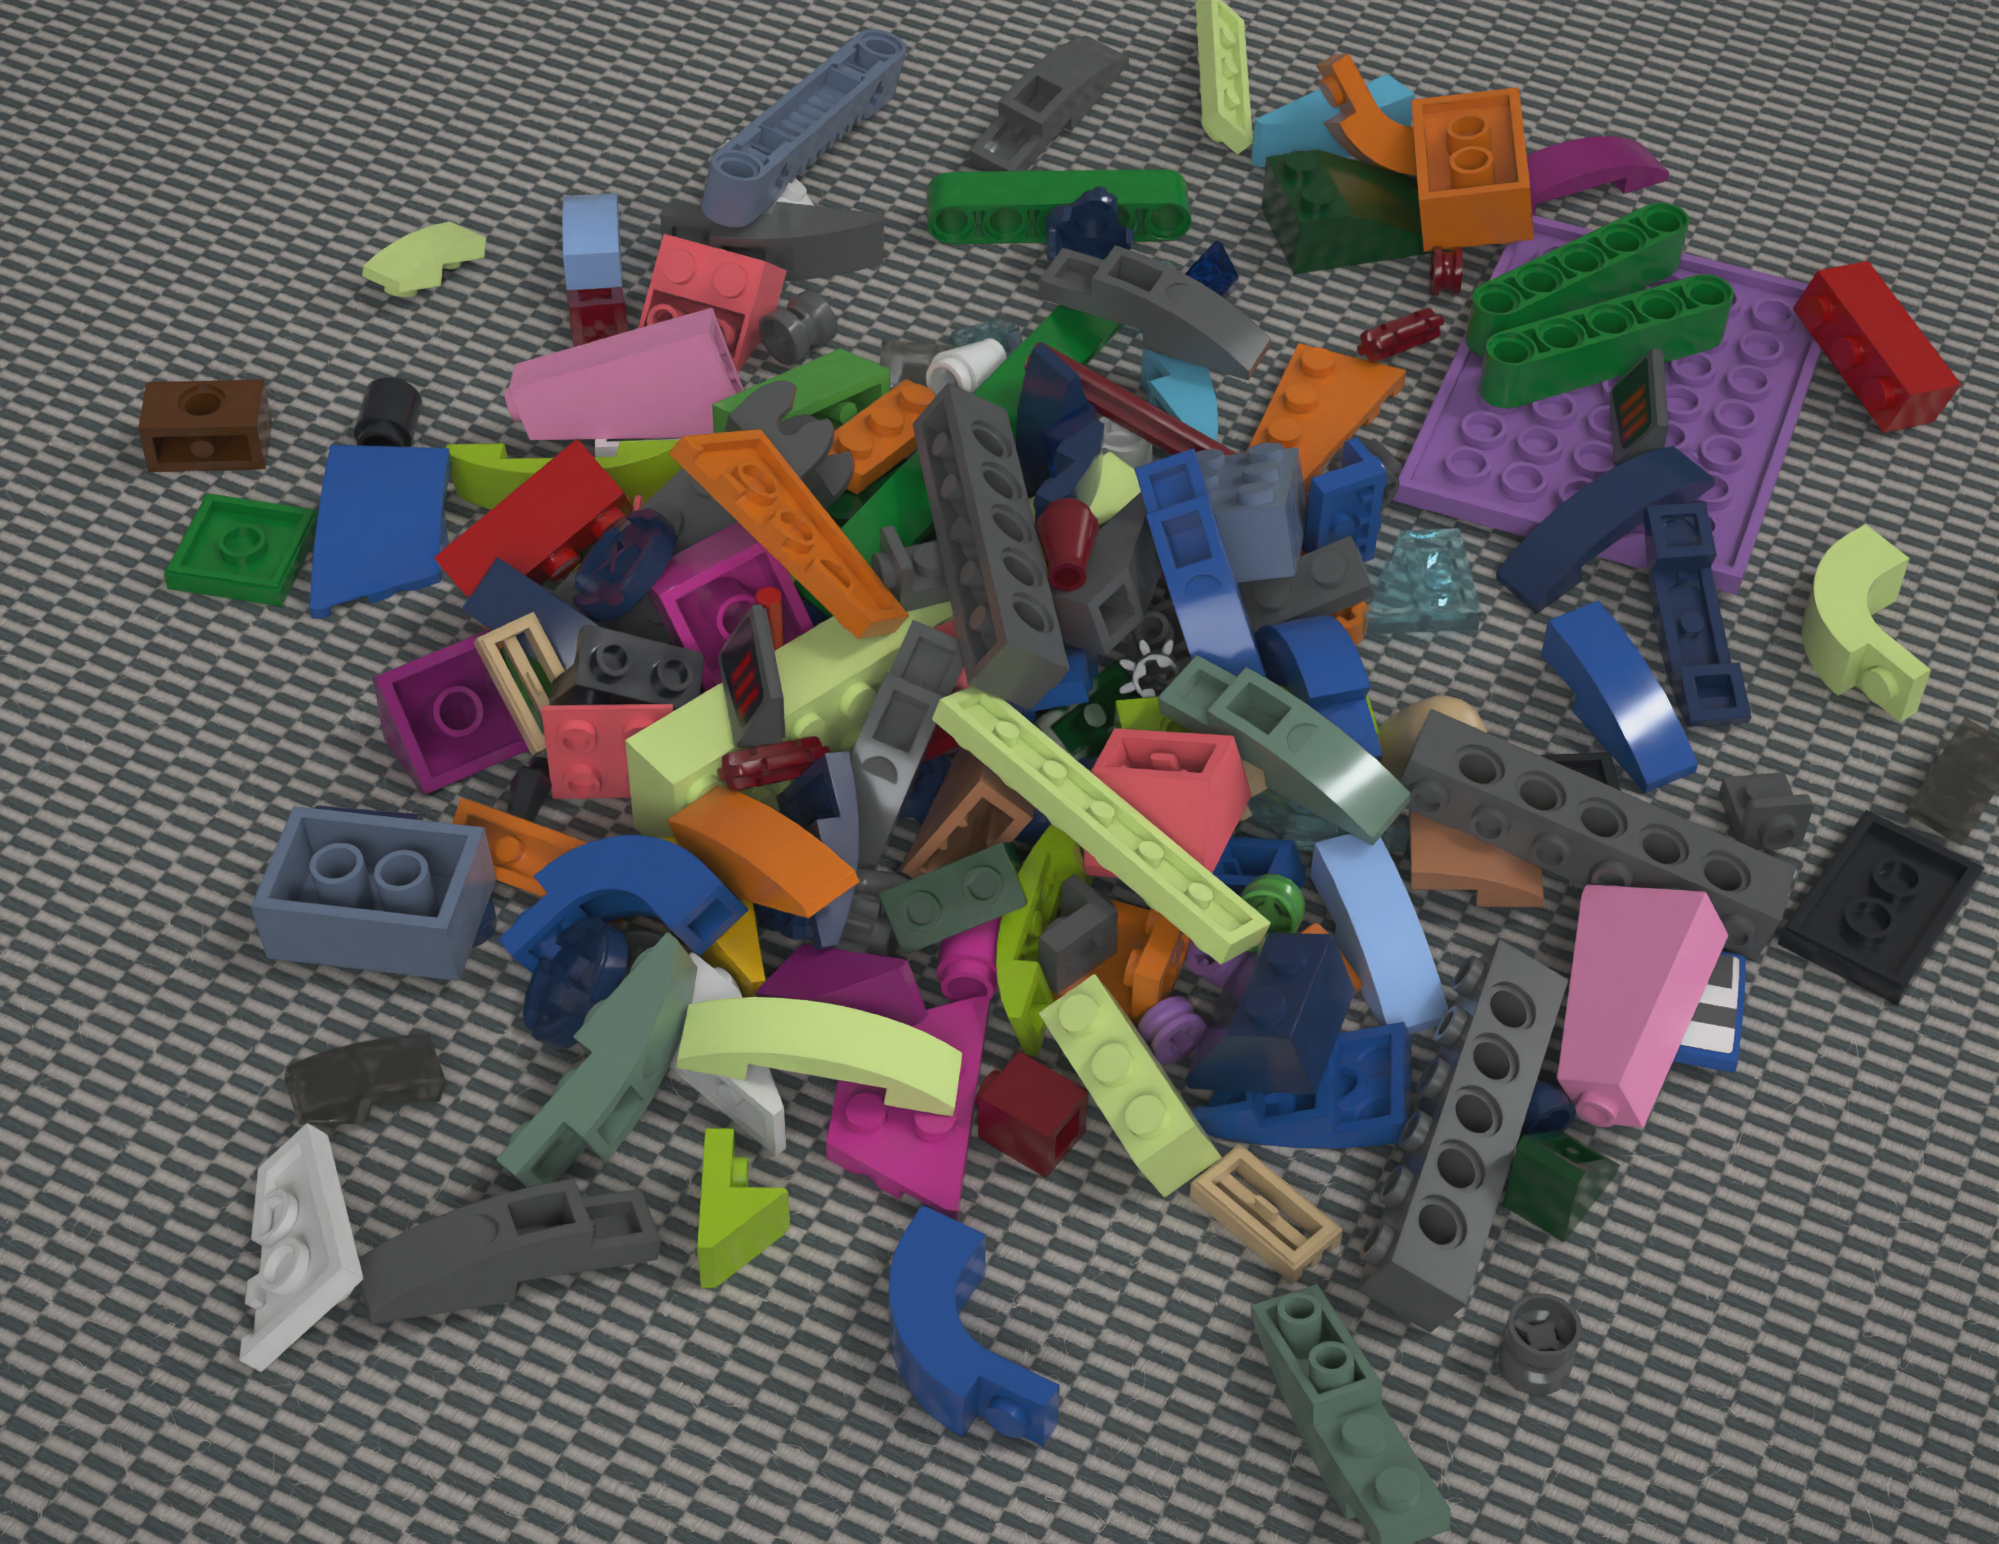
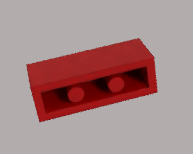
[1793,261,1962,433]
[434,439,634,598]

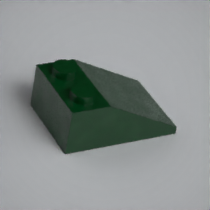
[1261,150,1447,275]

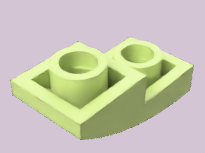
[362,222,486,297]

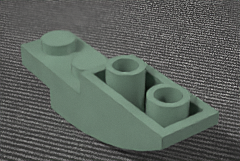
[1158,655,1411,846]
[496,932,698,1188]
[1251,1284,1451,1544]

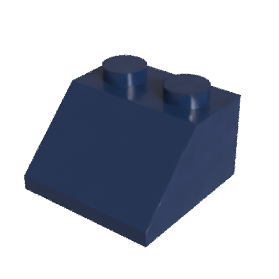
[1185,933,1355,1095]

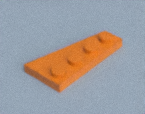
[1246,343,1406,493]
[669,429,909,639]

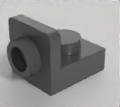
[872,525,950,612]
[1719,772,1814,850]
[1039,874,1118,995]

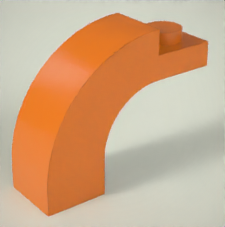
[1316,54,1417,176]

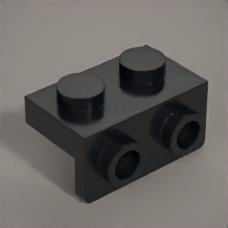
[549,624,704,711]

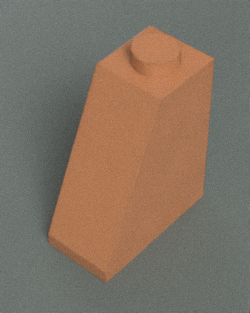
[902,748,1035,879]

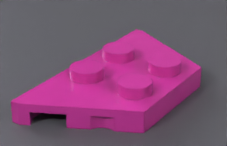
[826,995,990,1221]

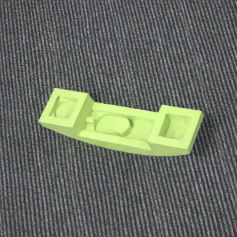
[676,997,962,1117]

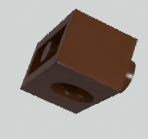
[138,379,272,472]

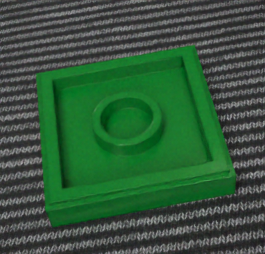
[164,493,318,607]

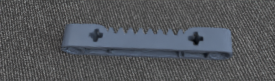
[701,29,907,228]

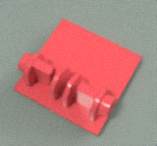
[541,704,673,799]

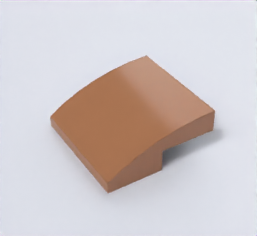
[1409,810,1544,907]

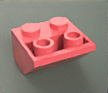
[638,234,787,372]
[1083,728,1252,878]

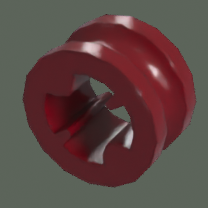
[1429,246,1463,296]

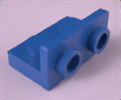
[1303,437,1388,563]

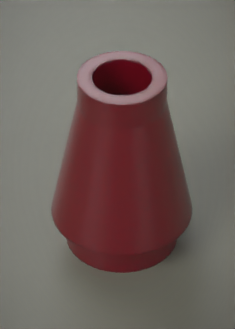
[1036,498,1099,591]

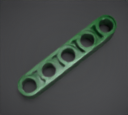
[926,169,1192,244]
[1465,203,1689,357]
[1478,274,1734,409]

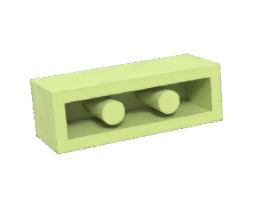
[1039,974,1222,1198]

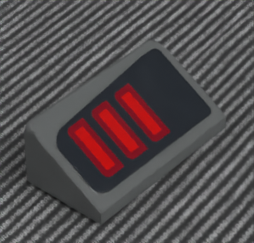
[1610,349,1669,466]
[718,604,785,748]

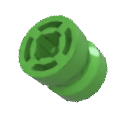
[1240,874,1305,952]

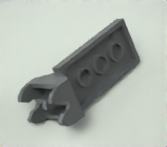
[552,380,855,645]

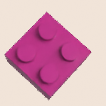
[648,521,814,693]

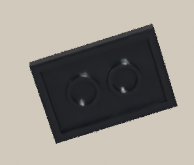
[1777,810,1985,1006]

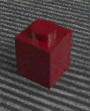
[975,1051,1088,1178]

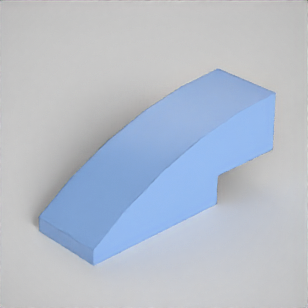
[562,193,622,290]
[1310,833,1449,1034]

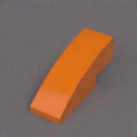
[667,786,860,918]

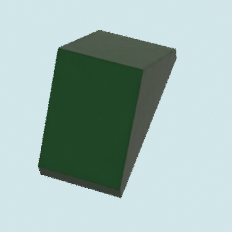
[1503,1130,1621,1242]

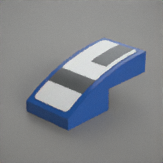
[1673,951,1746,1073]

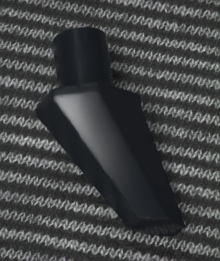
[507,757,552,822]

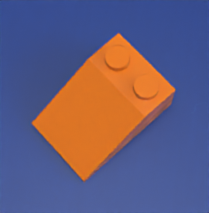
[1411,87,1534,252]

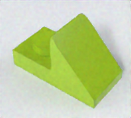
[697,1128,790,1288]

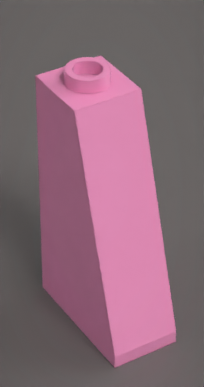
[505,308,744,440]
[1557,884,1728,1128]

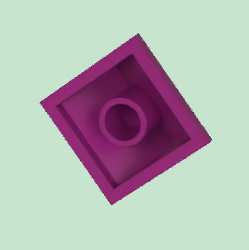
[373,629,529,795]

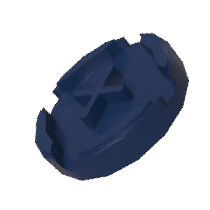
[573,508,677,623]
[523,917,628,1050]

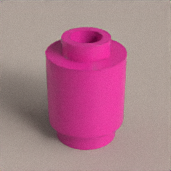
[936,916,1002,1002]

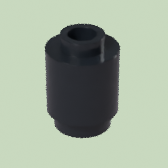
[354,377,422,447]

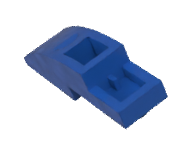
[1134,448,1267,679]

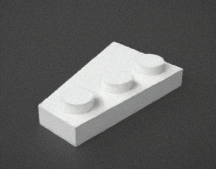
[239,1123,364,1372]

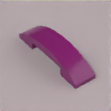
[1527,136,1670,216]

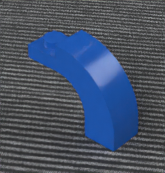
[1254,615,1383,762]
[498,835,748,973]
[889,1205,1060,1447]

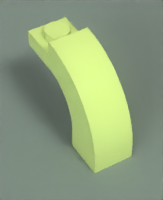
[1802,524,1931,722]

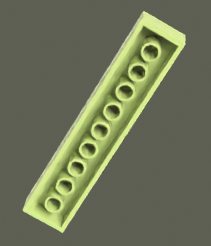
[625,452,1141,839]

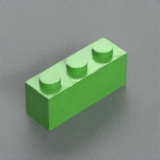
[712,348,890,433]

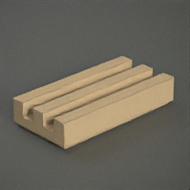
[474,612,565,756]
[1190,1144,1343,1284]

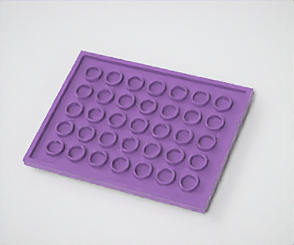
[1393,215,1822,595]

